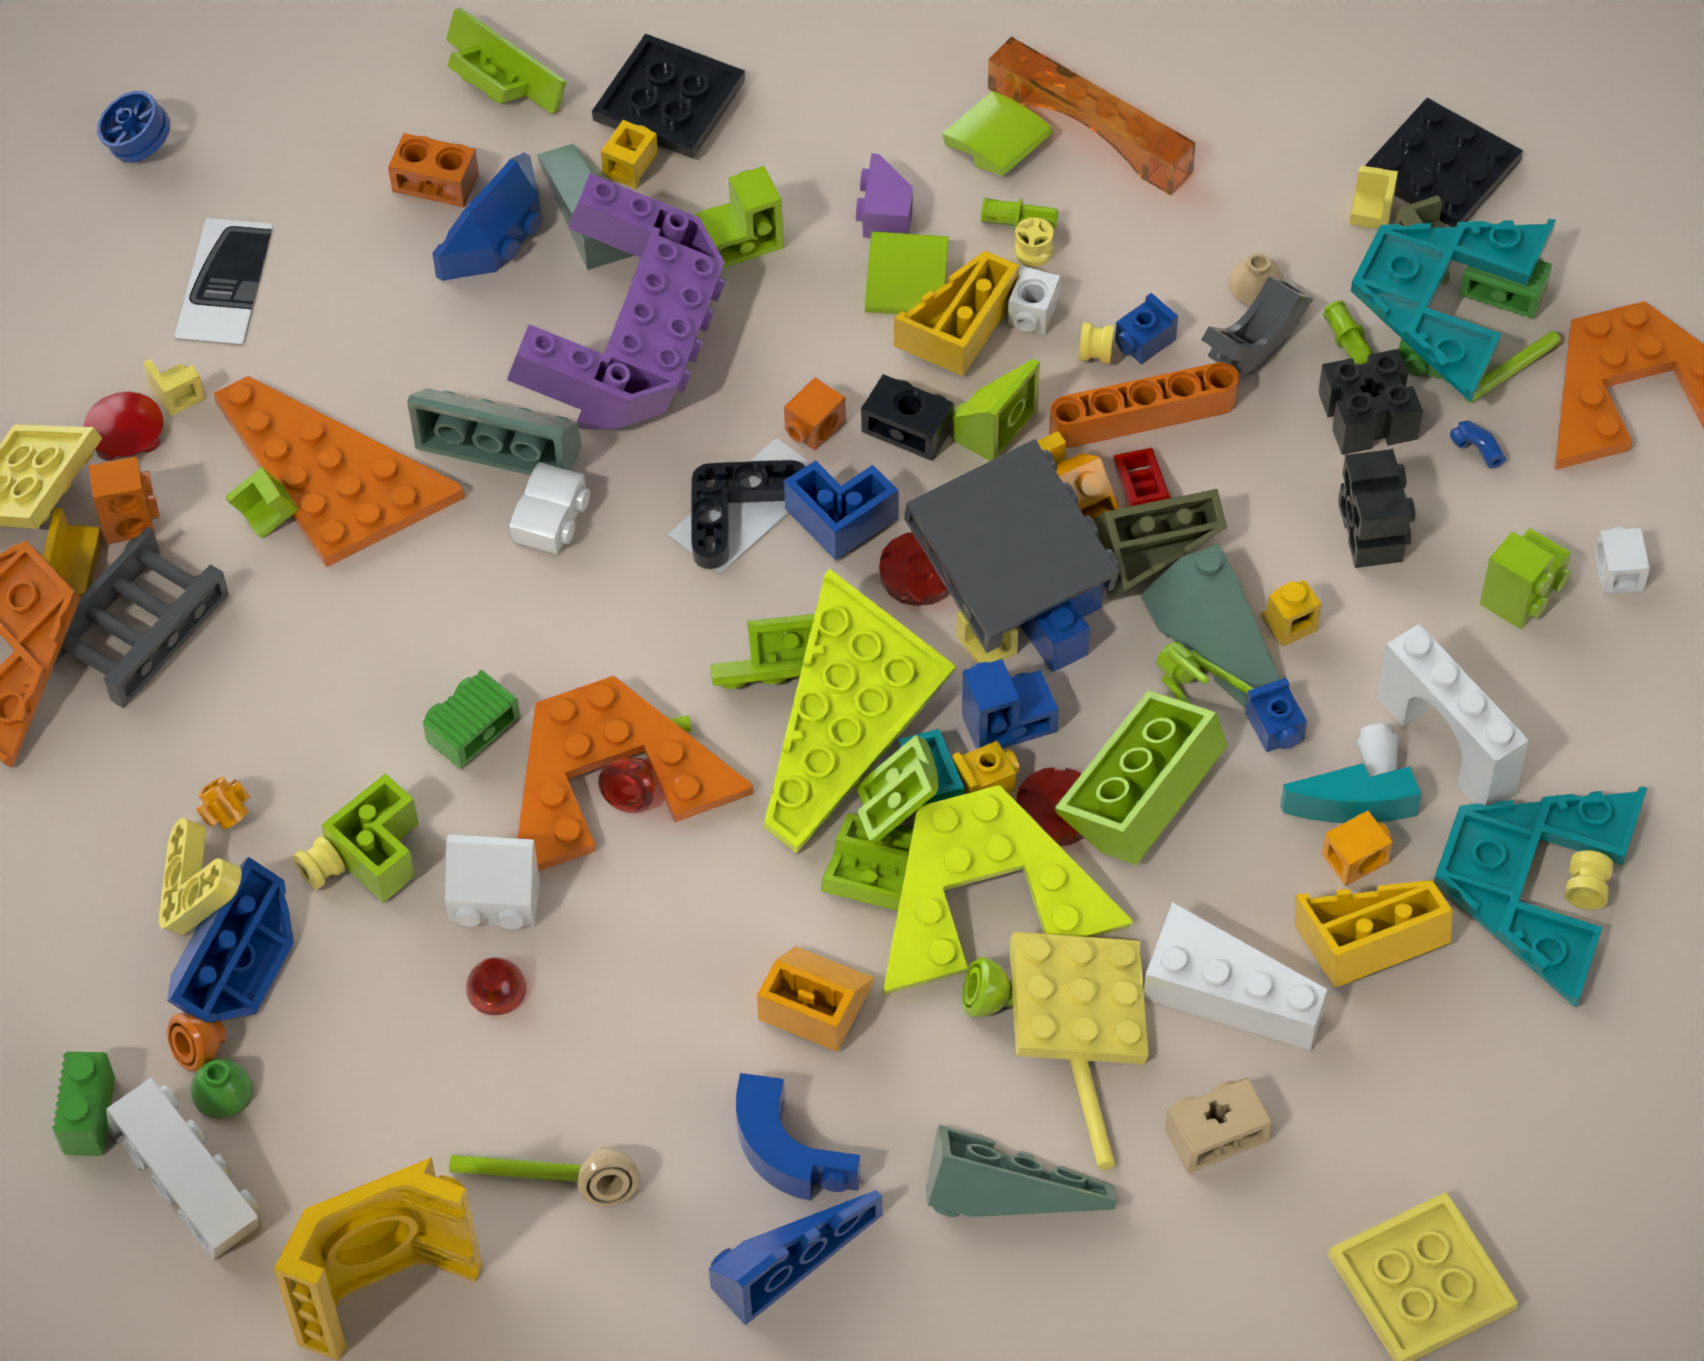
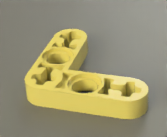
[159,818,242,935]

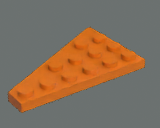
[213,376,465,568]

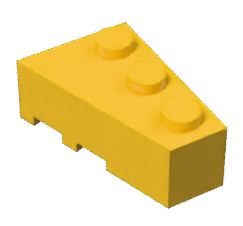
[894,250,1019,376]
[1295,880,1453,988]

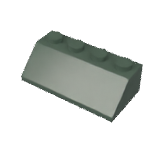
[407,388,581,475]

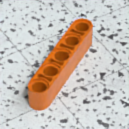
[1049,362,1239,448]

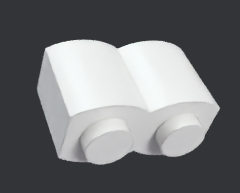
[509,462,590,554]

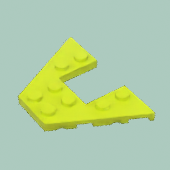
[882,785,1132,995]

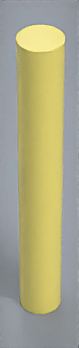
[1070,1059,1115,1170]

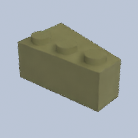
[1093,489,1227,600]

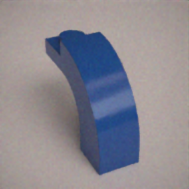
[736,1073,861,1200]

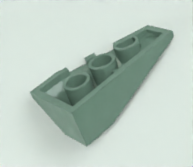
[537,144,635,270]
[1141,544,1280,709]
[926,1125,1117,1217]

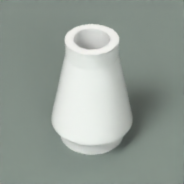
[1357,723,1399,777]

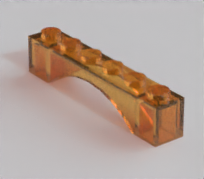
[988,36,1196,196]

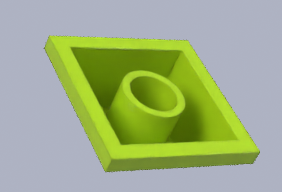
[952,359,1040,461]

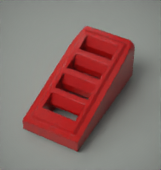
[1113,448,1171,507]

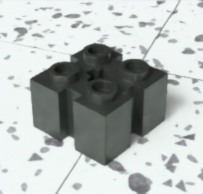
[1318,349,1423,455]
[1338,449,1416,568]

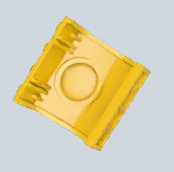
[273,1157,483,1361]

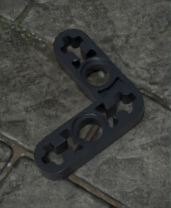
[691,460,805,569]

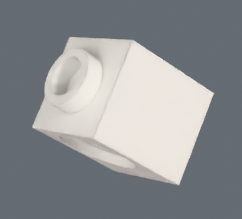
[1008,266,1060,335]
[1595,527,1650,594]

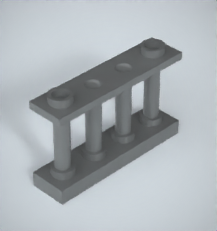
[54,526,229,708]

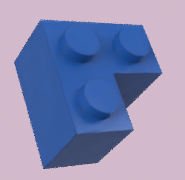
[784,460,899,560]
[1019,583,1103,672]
[962,659,1059,749]

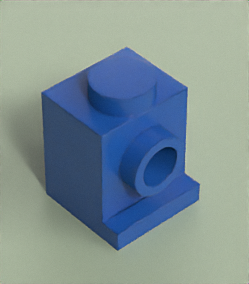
[1115,293,1178,365]
[1245,677,1307,753]

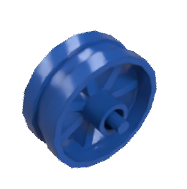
[97,91,171,163]

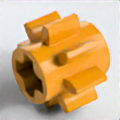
[196,776,251,829]

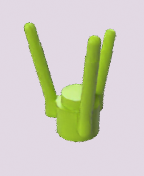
[1156,641,1254,703]

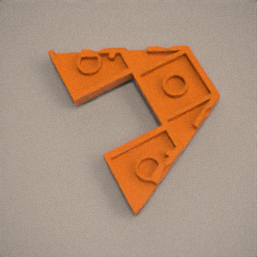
[1554,301,1704,470]
[0,541,81,768]
[517,675,753,871]

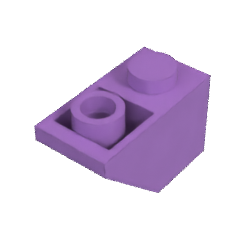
[856,153,913,238]

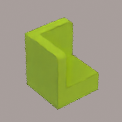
[226,467,299,538]

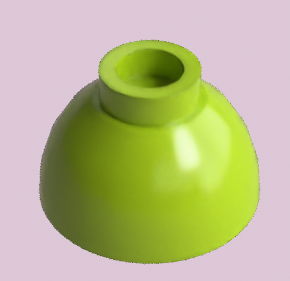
[962,957,1013,1017]

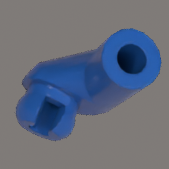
[1450,420,1506,469]

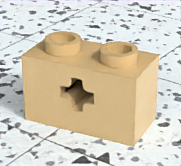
[1165,1078,1272,1174]

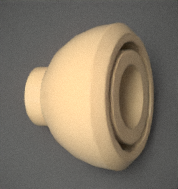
[1229,253,1283,305]
[578,1146,640,1207]

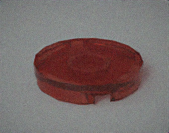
[879,532,950,606]
[1016,767,1084,846]

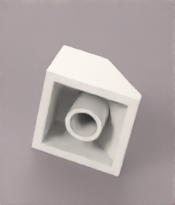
[445,834,540,930]

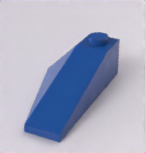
[709,1190,883,1325]

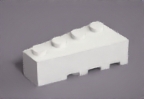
[1144,902,1327,1051]
[106,1077,260,1260]

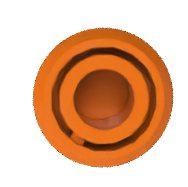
[167,1012,226,1072]

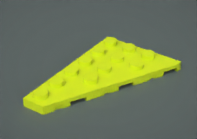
[764,568,956,853]

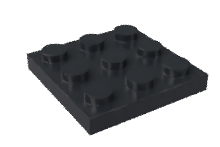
[592,33,745,159]
[1365,97,1523,227]

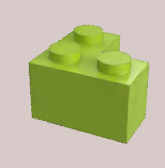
[694,166,784,269]
[1480,528,1571,629]
[321,773,419,903]

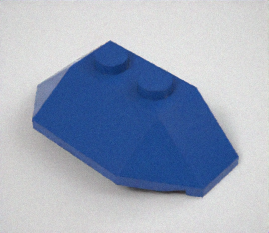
[432,152,542,281]
[167,857,294,1023]

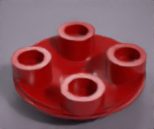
[84,392,163,460]

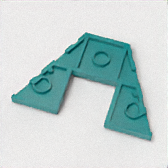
[1350,219,1556,402]
[1434,787,1647,1007]

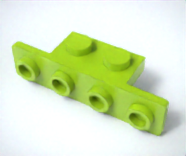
[446,8,566,114]
[710,614,815,689]

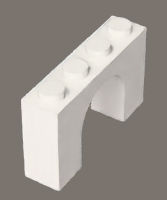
[1377,624,1529,805]

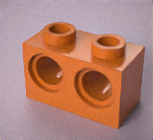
[388,133,479,208]
[88,456,160,544]

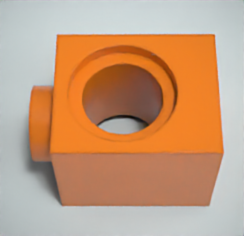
[784,377,846,451]

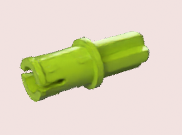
[981,197,1059,229]
[1322,300,1374,365]

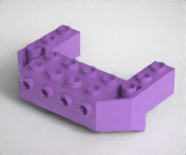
[507,173,726,429]

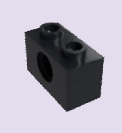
[861,374,954,461]

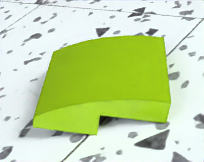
[942,91,1053,176]
[865,231,949,314]
[855,735,938,844]
[821,813,913,911]

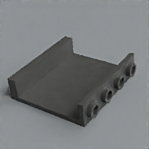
[904,439,1120,653]

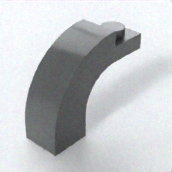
[1201,276,1313,376]

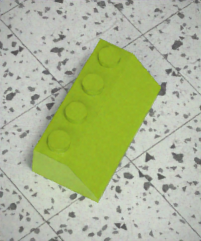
[1055,690,1228,865]

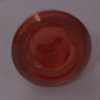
[598,758,656,813]
[466,957,527,1015]

